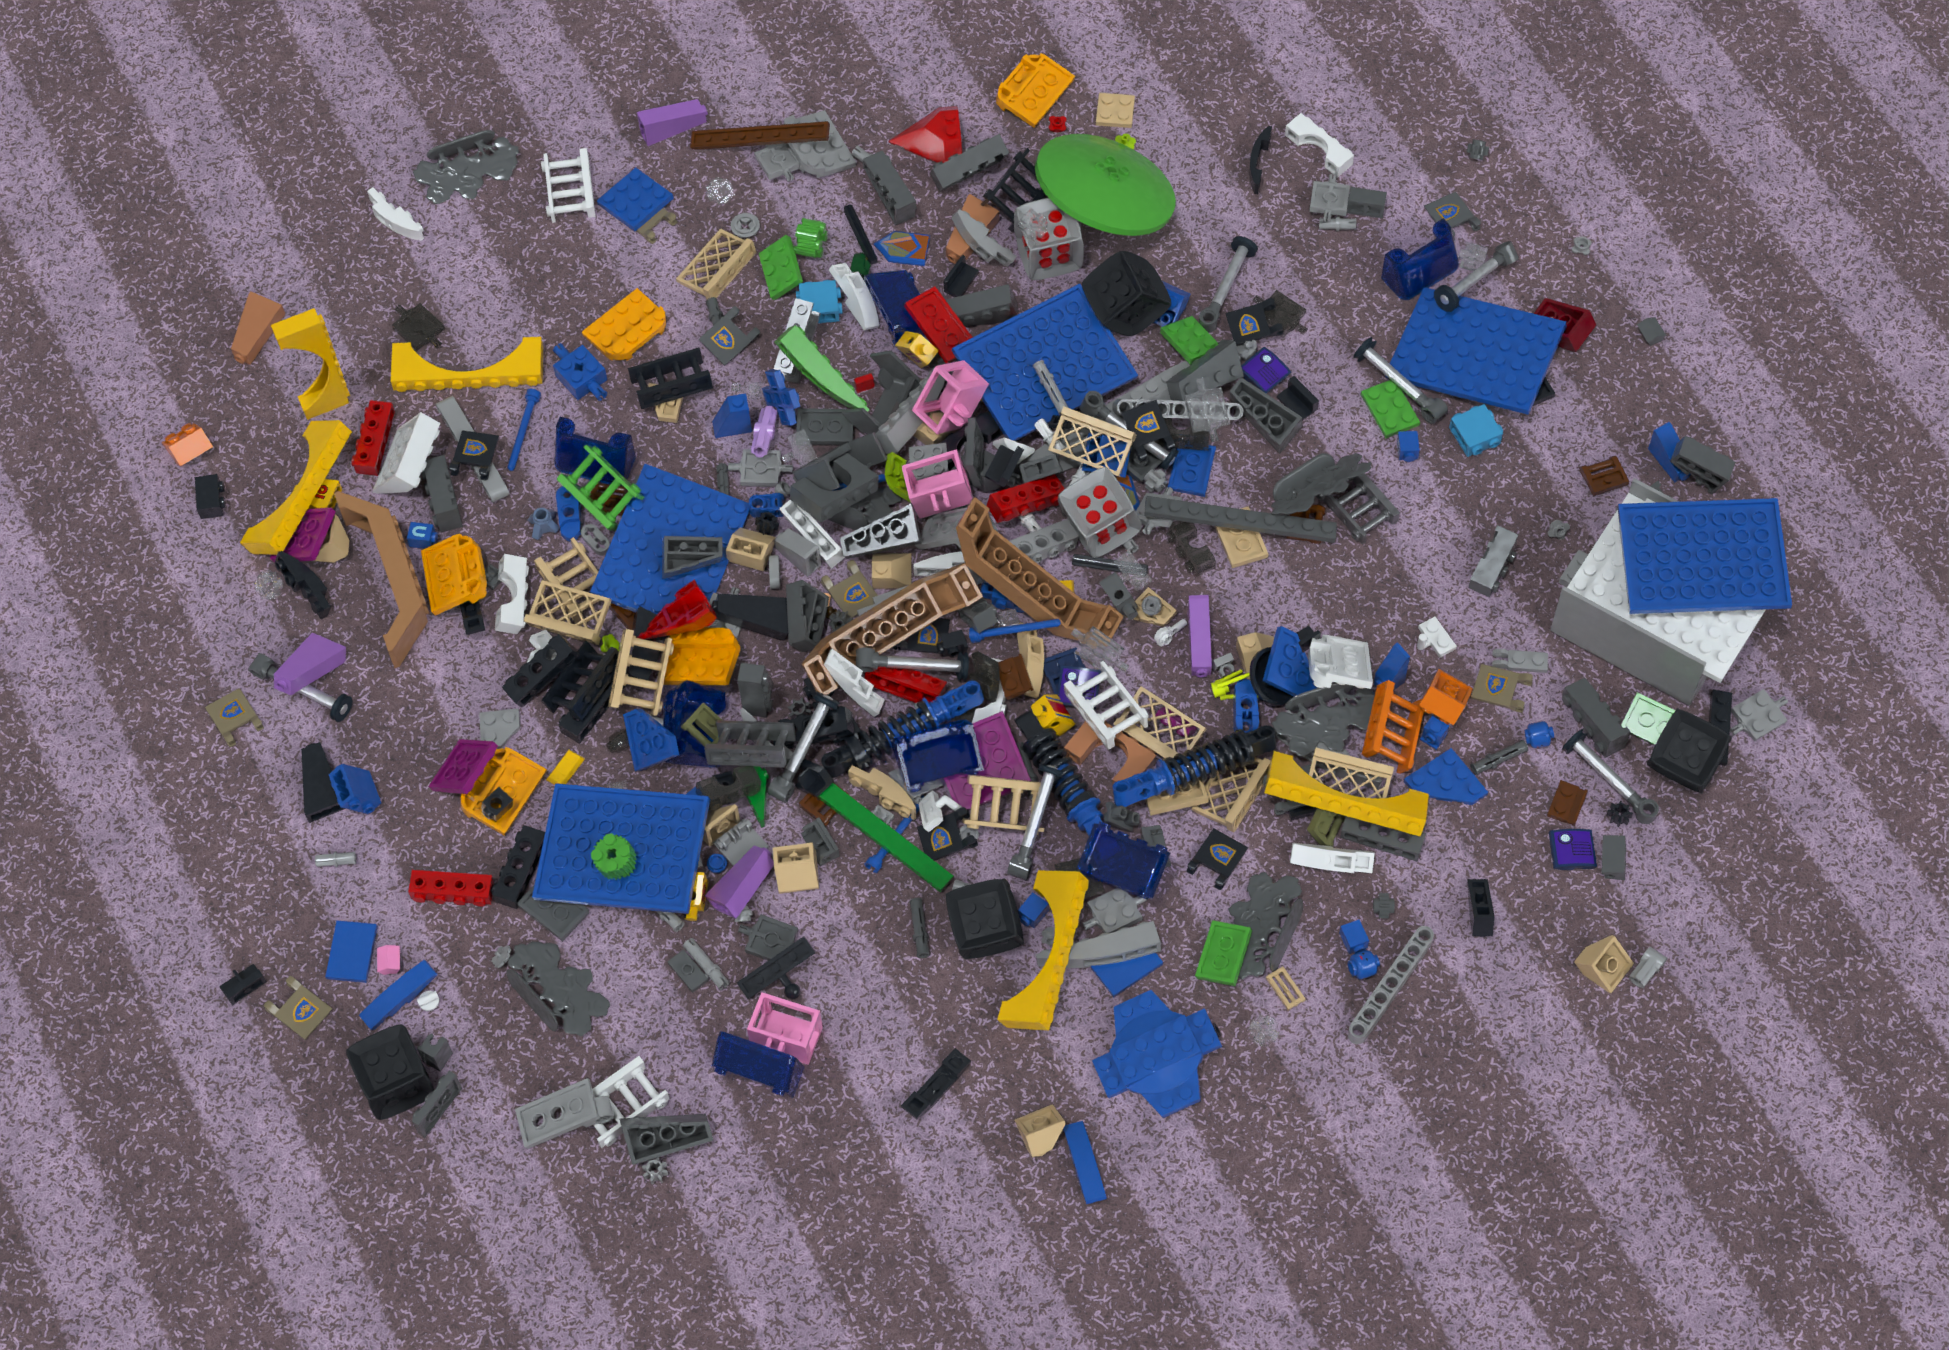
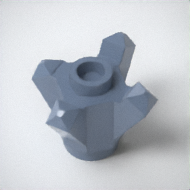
[527,508,560,540]

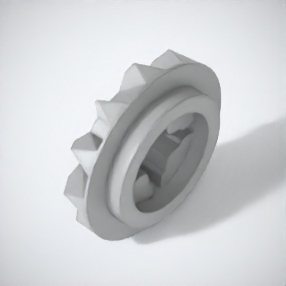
[731,213,760,239]

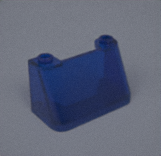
[1381,218,1459,300]
[864,270,925,348]
[554,416,636,486]
[663,680,726,768]
[890,719,984,793]

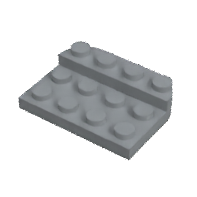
[784,110,856,178]

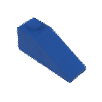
[1374,642,1410,690]

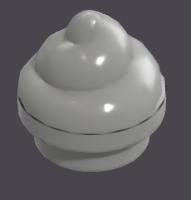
[735,905,753,922]

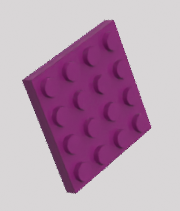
[929,711,1031,811]

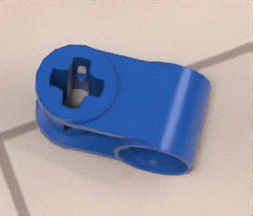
[749,493,785,518]

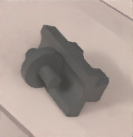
[1104,802,1140,832]

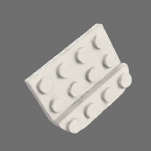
[1308,635,1373,689]

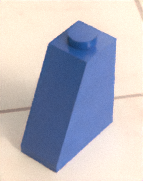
[712,393,752,438]
[1648,422,1691,483]

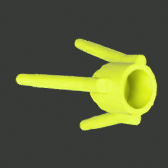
[1211,669,1259,701]

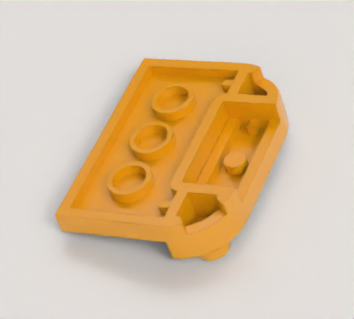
[996,53,1075,128]
[582,288,666,361]
[421,534,487,616]
[663,628,740,685]
[461,747,547,836]

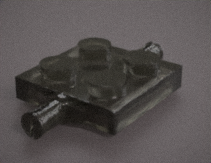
[1253,290,1308,338]
[392,303,445,351]

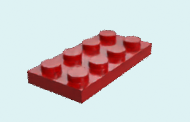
[904,286,973,364]

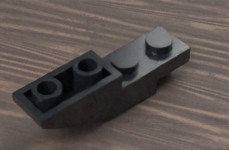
[275,551,331,619]

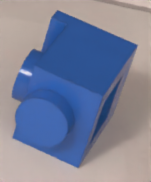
[1420,716,1449,750]

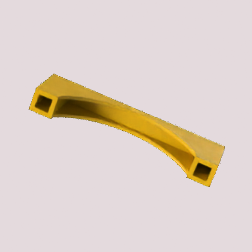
[271,308,350,420]
[391,337,543,392]
[240,420,352,555]
[1264,751,1429,836]
[997,870,1089,1031]

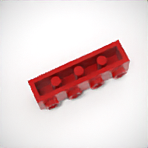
[351,400,395,476]
[986,474,1065,523]
[864,667,947,703]
[408,870,494,907]

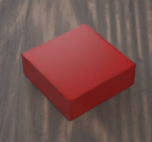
[854,373,874,393]

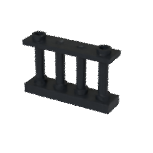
[981,148,1046,233]
[628,347,713,409]
[541,641,619,721]

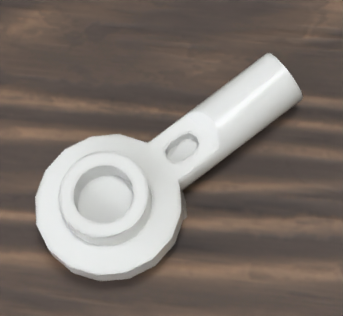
[1154,619,1187,647]

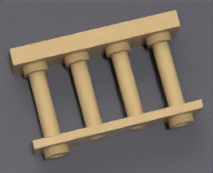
[534,537,599,624]
[608,629,674,716]
[962,774,1044,835]

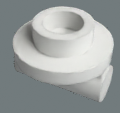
[417,991,439,1011]

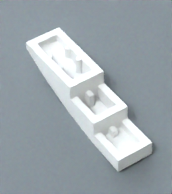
[913,552,965,576]
[824,649,885,717]

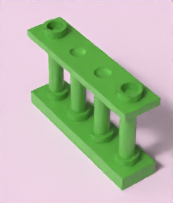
[557,445,644,532]

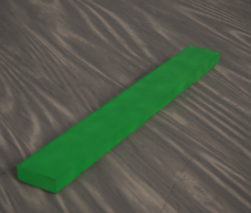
[817,783,954,893]

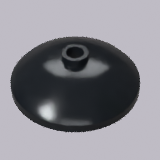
[1250,647,1294,706]

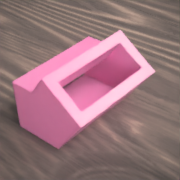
[377,945,400,975]

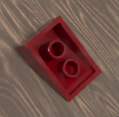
[1533,298,1596,352]

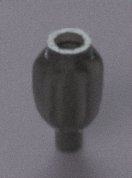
[606,728,629,753]

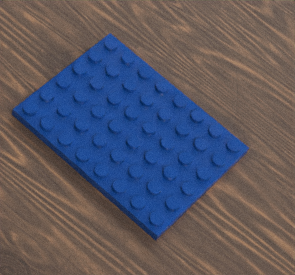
[952,284,1138,441]
[1385,287,1566,415]
[590,464,749,614]
[1617,498,1792,614]
[532,784,710,914]

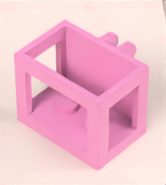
[912,360,989,434]
[902,449,973,519]
[747,992,823,1065]

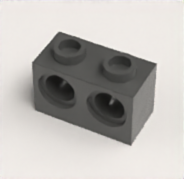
[1019,453,1062,483]
[957,597,998,633]

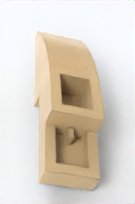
[1017,622,1044,698]
[848,765,916,820]

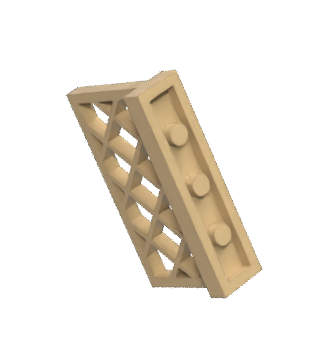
[676,229,757,300]
[1048,406,1137,477]
[524,580,612,645]
[1114,686,1206,759]
[1309,748,1394,798]
[1191,757,1271,833]

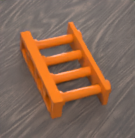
[1361,680,1425,774]

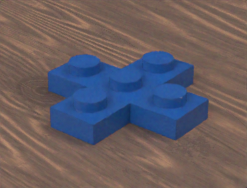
[762,369,800,426]

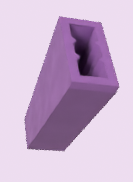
[637,99,708,146]
[1187,595,1212,678]
[274,633,346,695]
[705,845,774,919]

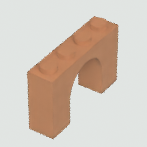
[1064,720,1157,788]

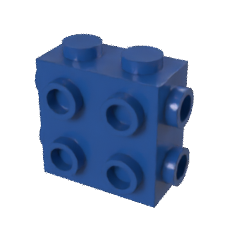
[329,764,381,814]

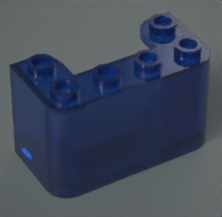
[1076,821,1171,901]

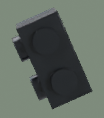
[194,474,226,519]

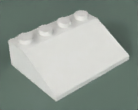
[372,412,440,494]

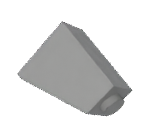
[775,528,821,577]

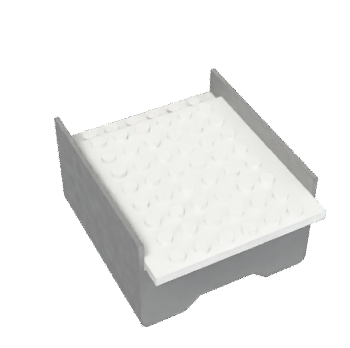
[1550,478,1766,706]

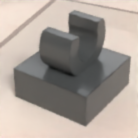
[485,564,501,590]

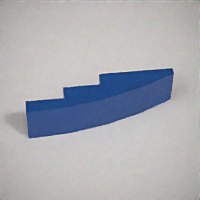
[359,960,438,1030]
[1063,1121,1107,1204]

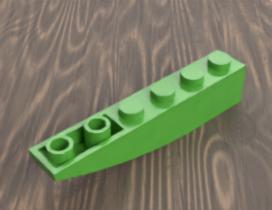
[774,325,869,412]

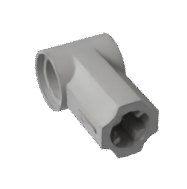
[1629,946,1668,988]

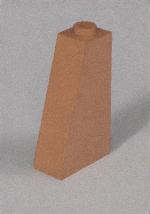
[946,194,1000,264]
[231,291,285,365]

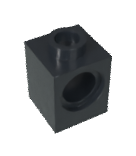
[481,787,513,822]

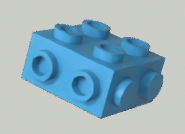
[796,280,843,323]
[1449,404,1503,457]

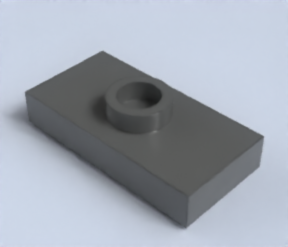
[667,949,709,993]

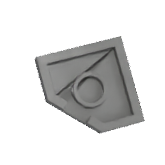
[479,708,520,749]

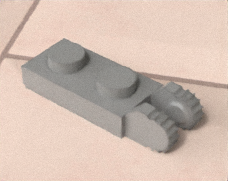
[1492,649,1548,673]

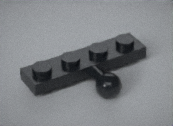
[1709,689,1732,766]
[737,936,816,1000]

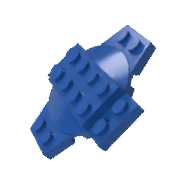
[1092,990,1222,1118]

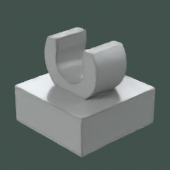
[1212,653,1234,678]
[872,805,894,825]

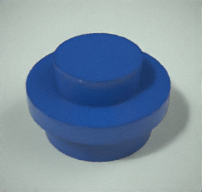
[707,854,727,874]

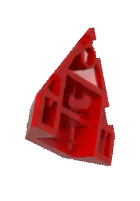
[888,106,962,163]
[637,579,717,640]

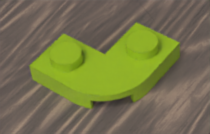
[885,452,911,503]

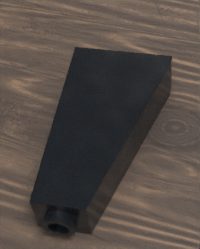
[712,594,788,640]
[626,606,669,688]
[301,742,345,823]

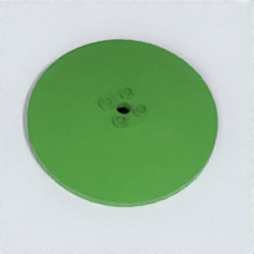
[1035,134,1176,236]

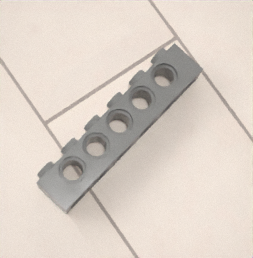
[968,519,1079,585]

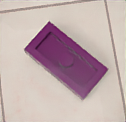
[1155,707,1197,737]

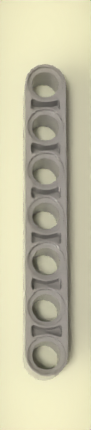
[435,395,510,503]
[1112,399,1243,420]
[1348,926,1434,1044]

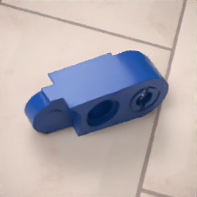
[556,486,581,542]
[1233,678,1259,733]

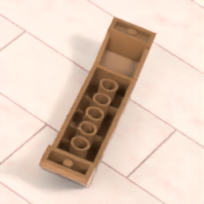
[334,491,430,668]
[956,497,1124,646]
[801,563,983,695]

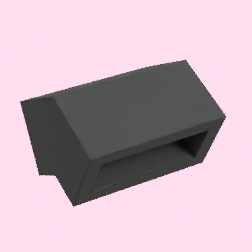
[1637,317,1666,346]

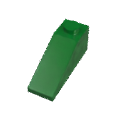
[736,766,769,828]

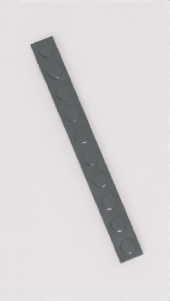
[1144,496,1337,543]

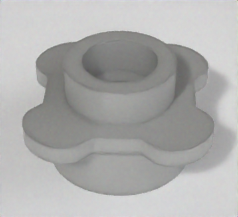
[1572,236,1592,255]
[1548,520,1570,540]
[1041,927,1055,946]

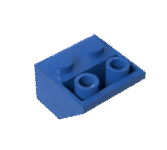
[1153,281,1191,327]
[1082,433,1131,478]

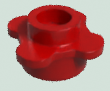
[1048,116,1067,132]

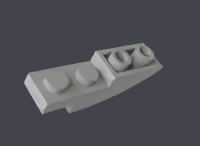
[951,209,1016,267]

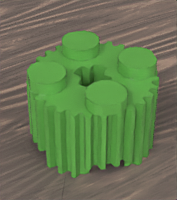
[794,218,828,258]
[591,833,637,880]

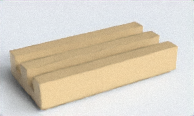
[1266,967,1306,1011]

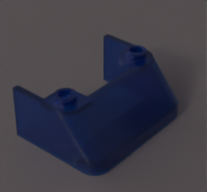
[711,1031,805,1098]

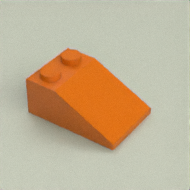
[1419,669,1473,725]

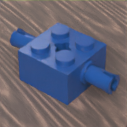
[553,343,608,401]

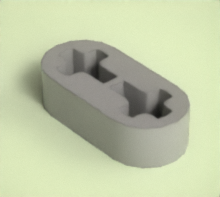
[581,524,610,556]
[769,555,780,589]

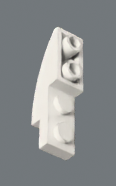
[367,187,424,241]
[829,263,879,330]
[1290,843,1375,873]

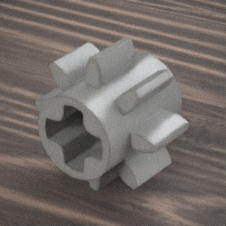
[1144,469,1167,493]
[642,1157,668,1184]

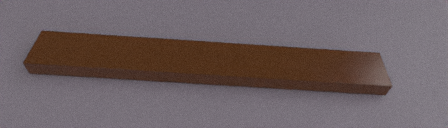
[690,121,830,150]

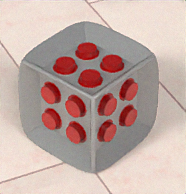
[1014,198,1084,280]
[1058,467,1142,558]

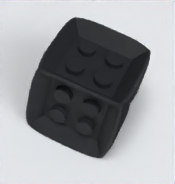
[1082,251,1171,336]
[1647,708,1732,794]
[945,878,1024,959]
[346,1024,434,1120]

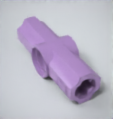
[751,406,777,457]

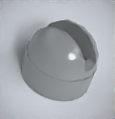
[774,481,790,497]

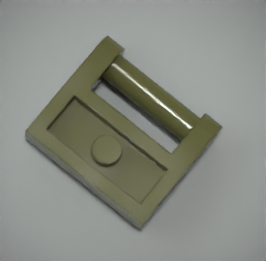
[681,702,722,747]
[1307,808,1346,847]

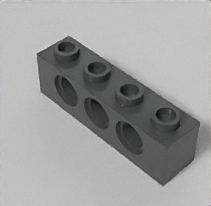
[1340,816,1426,862]

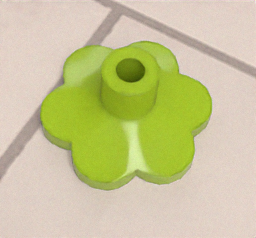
[1115,134,1136,149]
[600,634,620,653]

